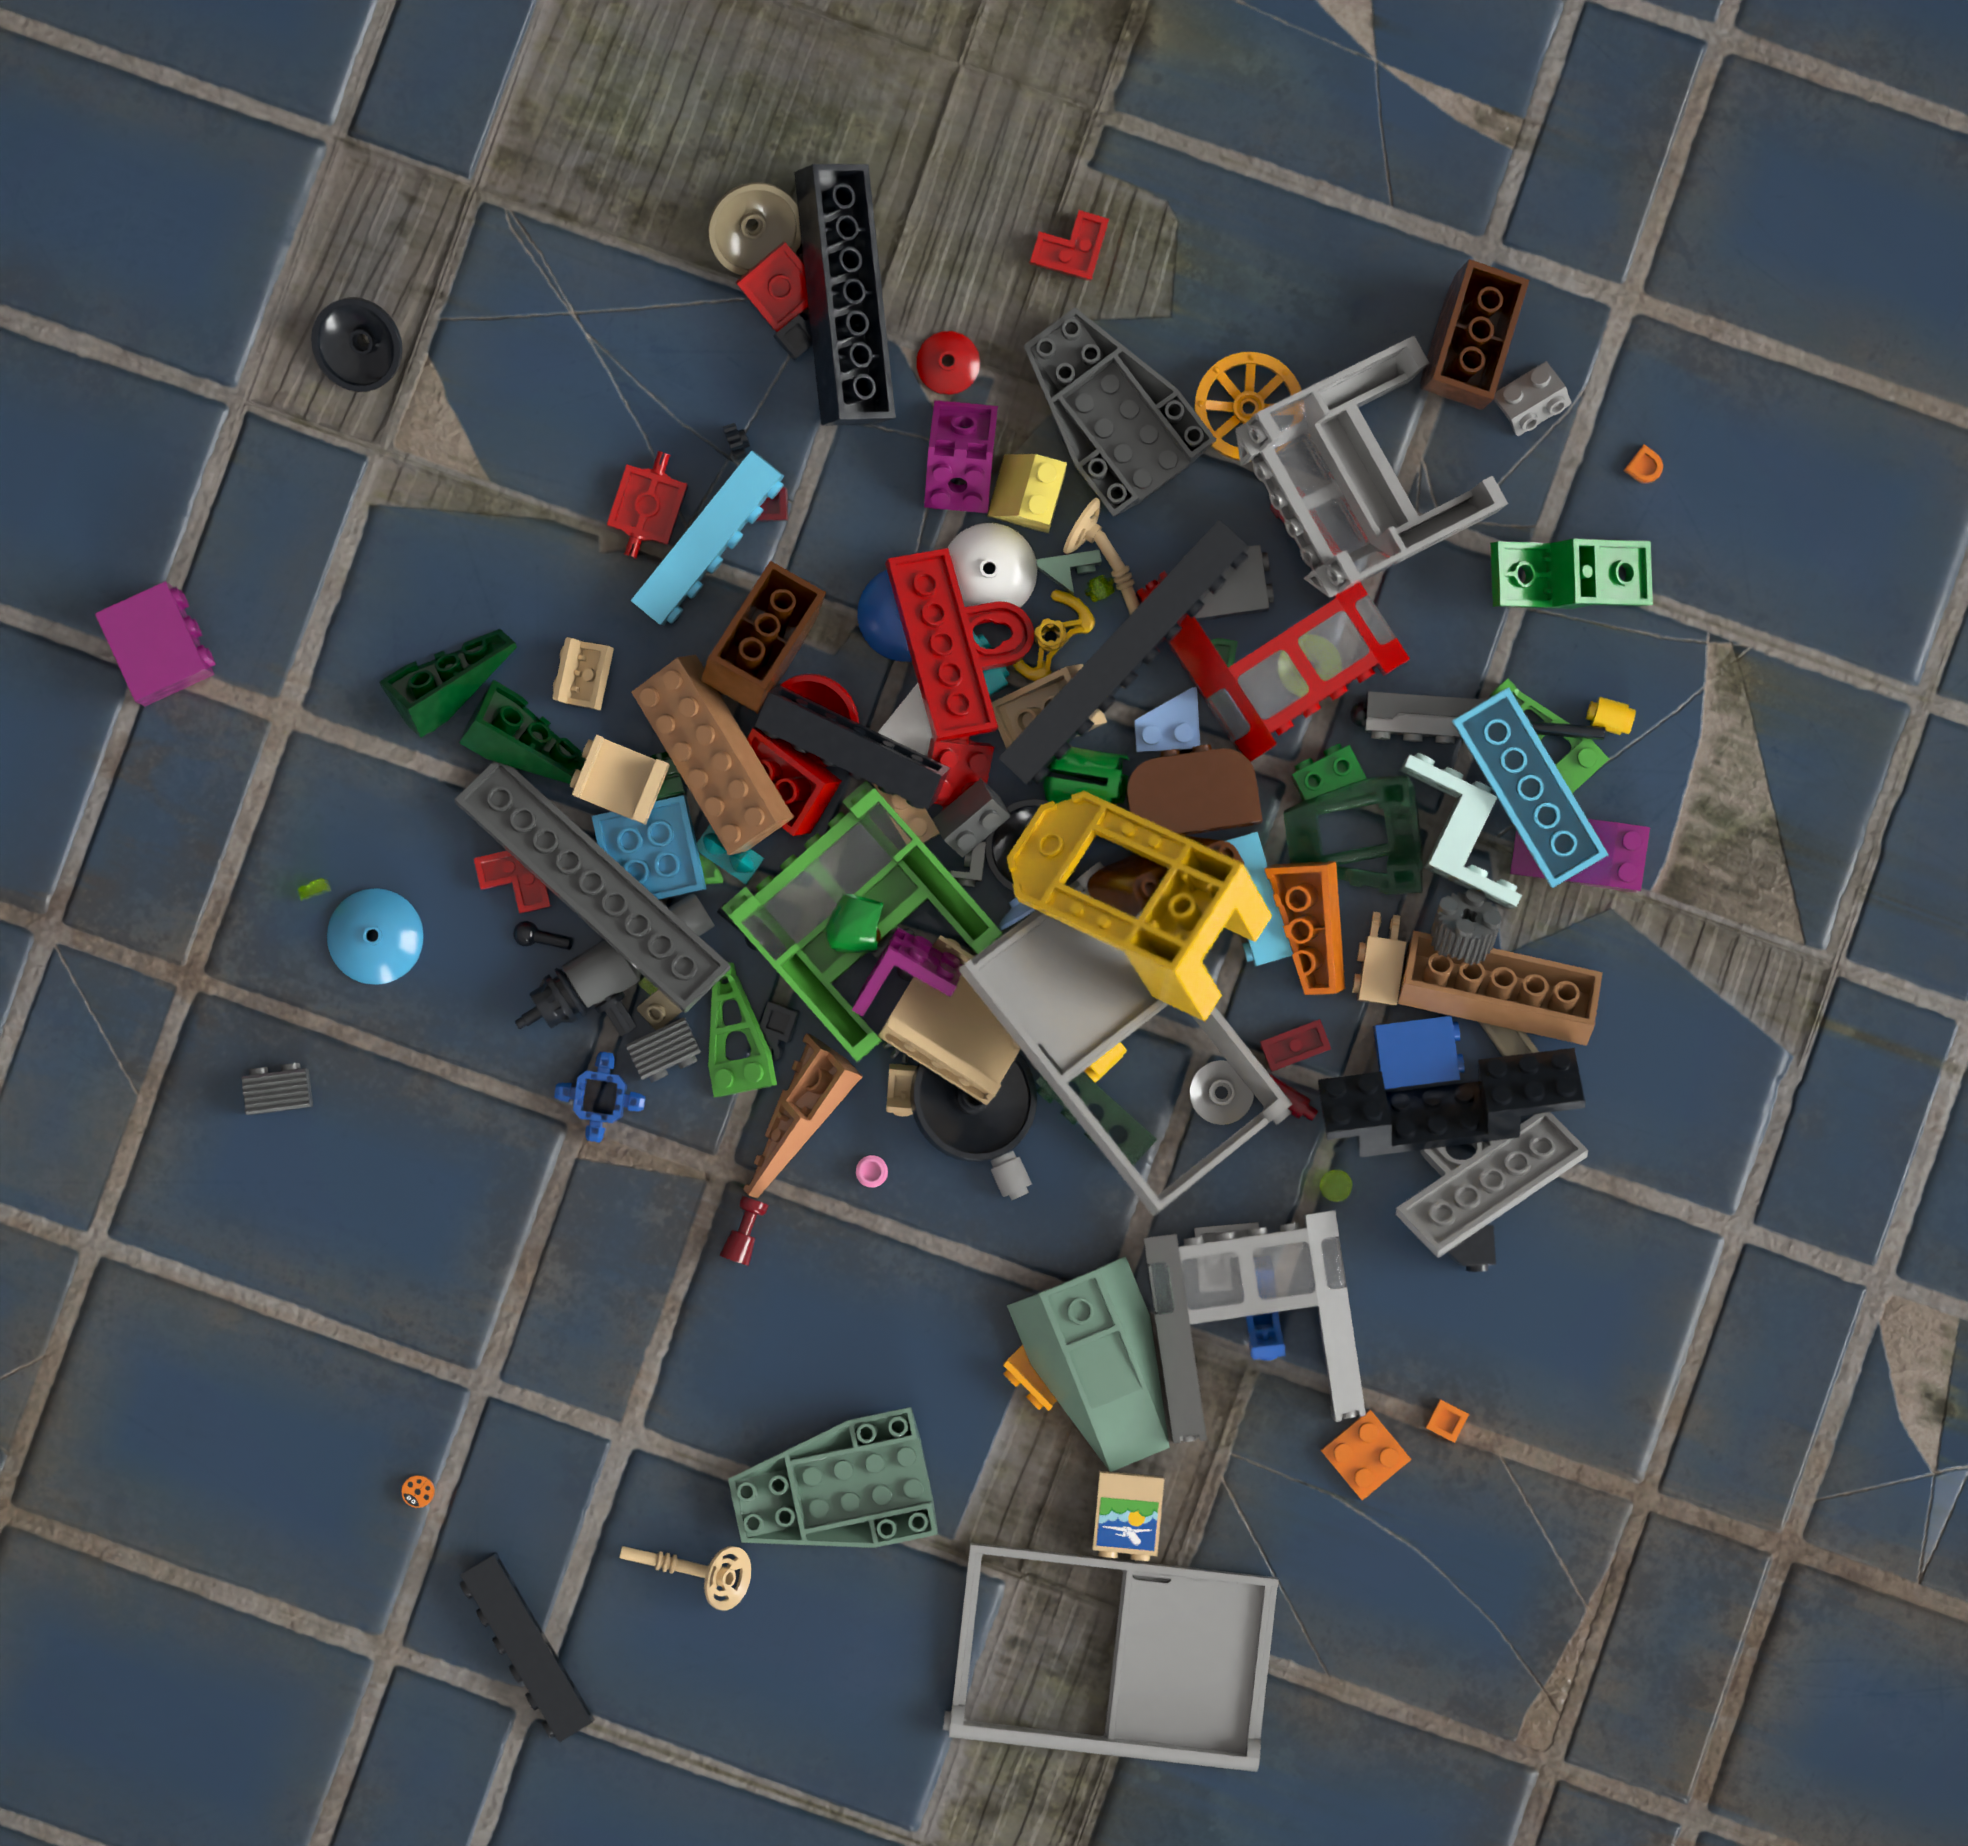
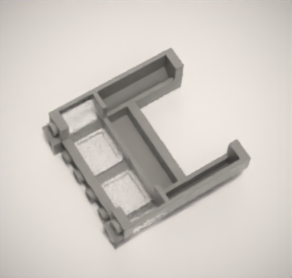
[1235,336,1508,597]

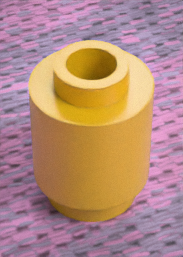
[1586,696,1636,735]

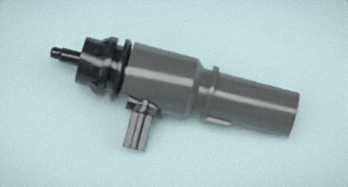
[515,892,715,1036]

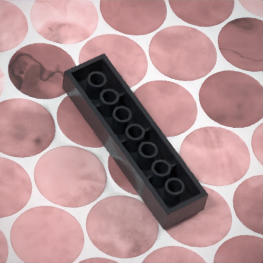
[794,164,896,426]

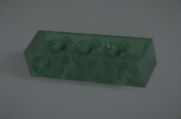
[1036,1065,1157,1166]

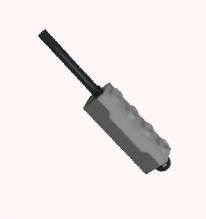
[1350,691,1605,744]

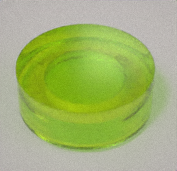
[1320,1170,1352,1202]

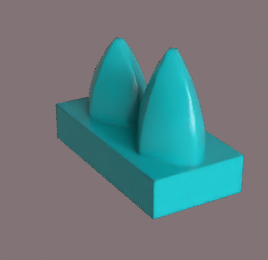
[697,825,764,885]

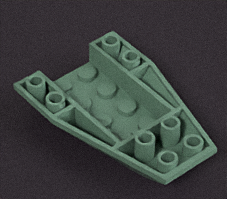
[1006,1256,1170,1472]
[728,1407,938,1548]

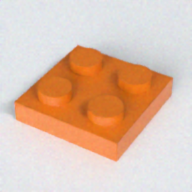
[1320,1409,1412,1500]

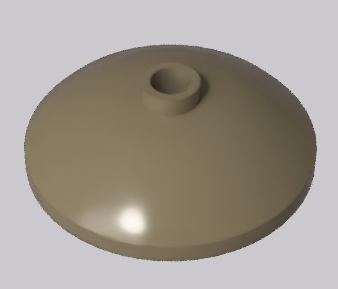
[708,182,801,275]

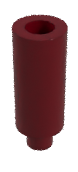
[1268,1073,1319,1121]

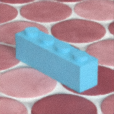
[1226,832,1293,967]

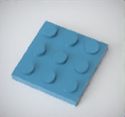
[591,795,706,900]

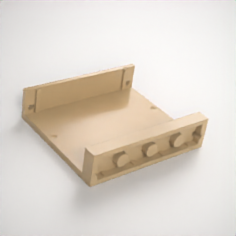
[878,935,1021,1105]

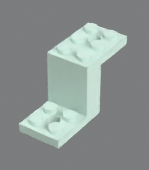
[1400,753,1522,909]

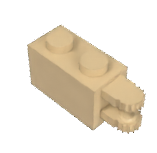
[1352,911,1406,1006]

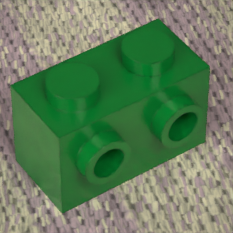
[1291,743,1367,810]

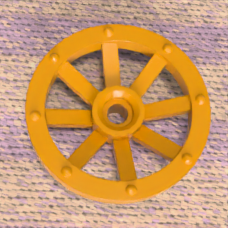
[1194,352,1301,461]

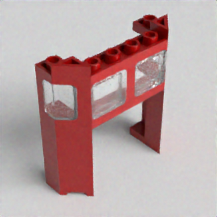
[1136,487,1410,762]

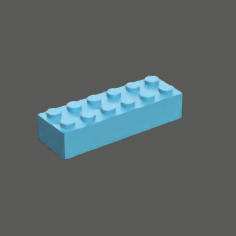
[1452,687,1608,888]

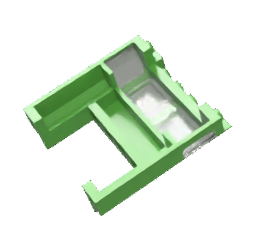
[722,780,1003,1062]

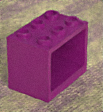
[95,581,216,707]

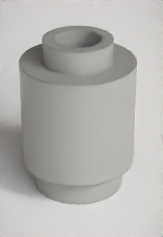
[990,1151,1032,1201]

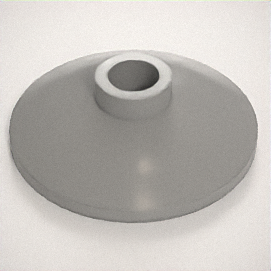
[1190,1060,1254,1125]

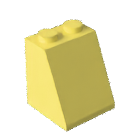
[987,454,1067,534]

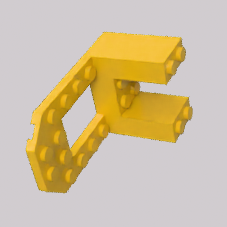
[1007,791,1272,1022]

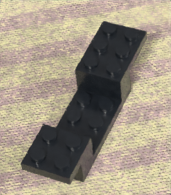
[1318,1048,1585,1157]

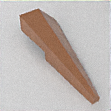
[743,1033,863,1198]

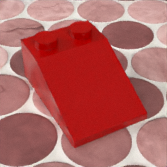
[746,727,842,836]

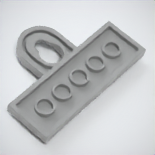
[1396,1112,1588,1258]

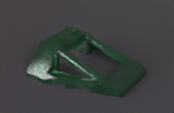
[1283,775,1423,894]

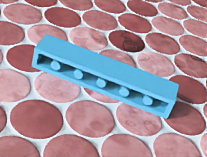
[631,451,784,625]

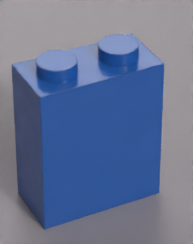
[1373,1016,1465,1089]

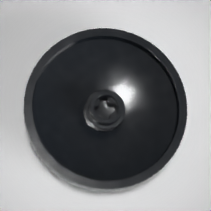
[910,1053,1037,1162]

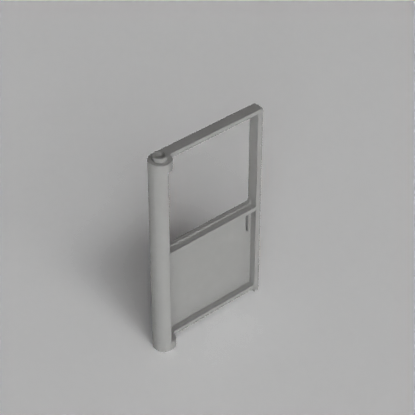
[958,862,1292,1216]
[943,1543,1279,1772]

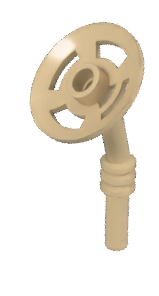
[1063,498,1140,615]
[619,1546,751,1611]

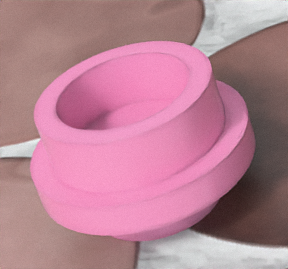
[856,1155,888,1187]

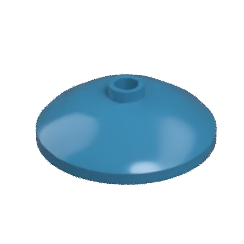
[327,888,424,985]

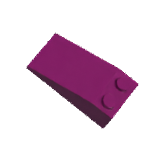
[1510,819,1650,893]

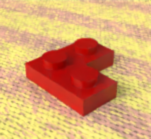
[1030,210,1109,282]
[474,851,551,914]

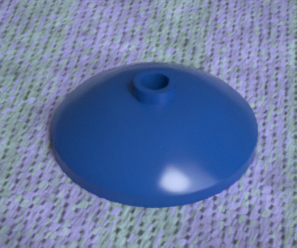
[857,570,912,662]

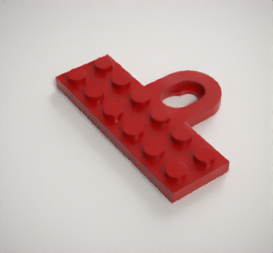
[885,548,1034,742]

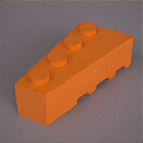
[1264,861,1345,995]

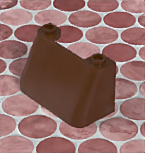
[1087,835,1245,918]

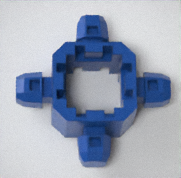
[554,1052,646,1143]

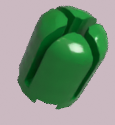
[1043,747,1129,805]

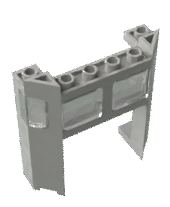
[1144,1210,1366,1443]

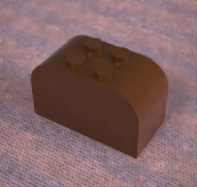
[1420,259,1530,410]
[701,561,826,713]
[1126,744,1263,835]

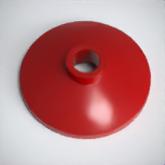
[916,331,980,395]

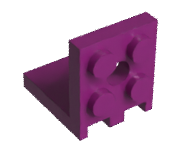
[924,400,998,513]
[852,927,963,1017]

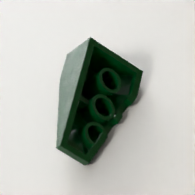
[379,629,517,738]
[459,680,586,784]

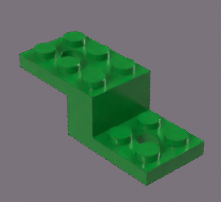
[1490,539,1653,609]

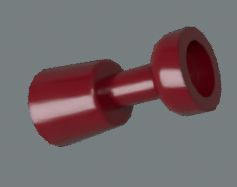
[719,1196,769,1266]

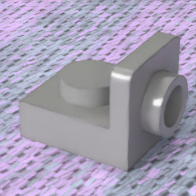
[950,842,986,887]

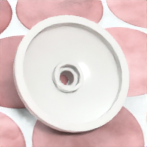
[948,523,1037,608]

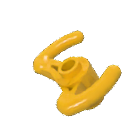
[1012,590,1095,682]

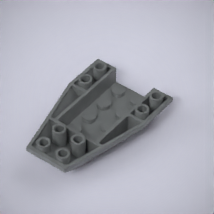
[1024,307,1216,517]

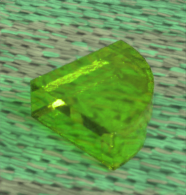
[297,878,331,901]

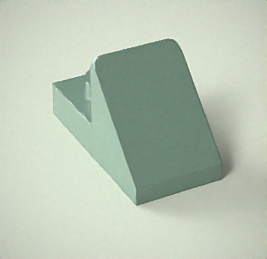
[1036,549,1102,595]

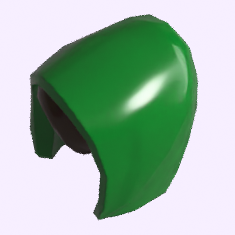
[826,893,883,953]

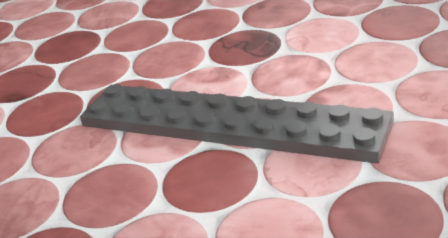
[455,761,731,1013]

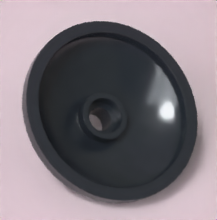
[311,297,403,392]
[985,799,1080,891]

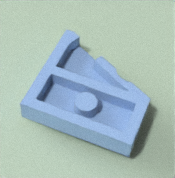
[1134,687,1200,753]

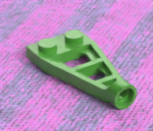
[1489,678,1609,793]
[708,963,777,1097]

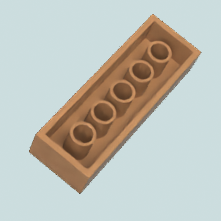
[632,655,794,855]
[1398,931,1603,1046]

